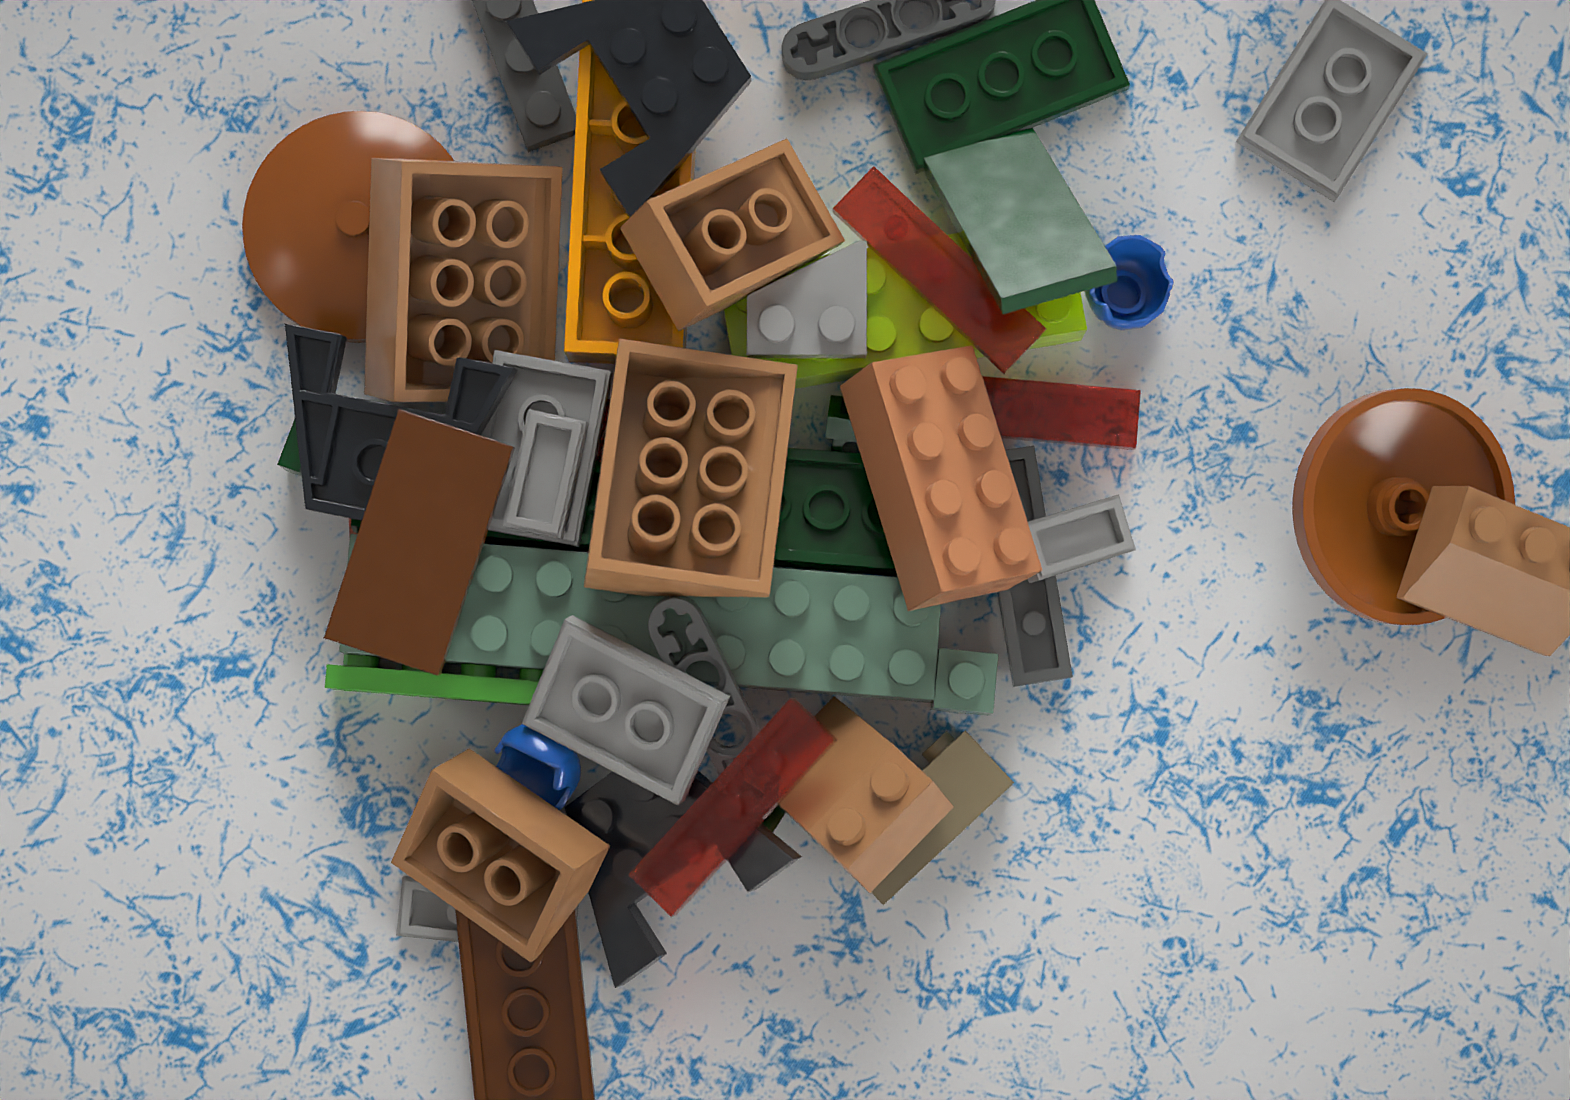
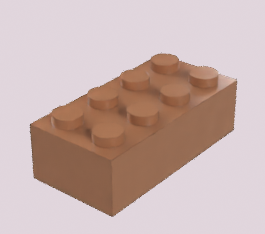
[840,346,1043,611]

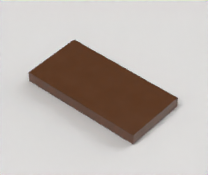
[324,409,515,676]
[455,909,596,1100]

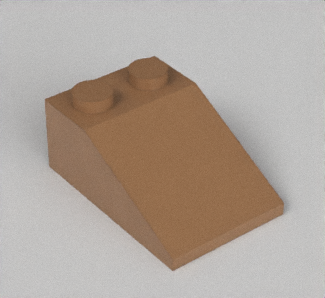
[620,138,845,331]
[752,696,954,893]

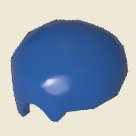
[1084,235,1174,330]
[494,724,581,811]

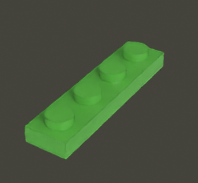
[325,654,543,706]

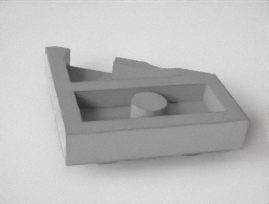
[747,241,867,358]

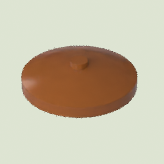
[242,111,454,343]
[1292,388,1515,625]

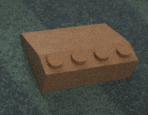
[364,158,563,402]
[584,338,798,597]

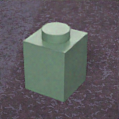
[930,648,999,716]

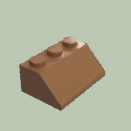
[1396,486,1570,656]
[391,748,610,962]

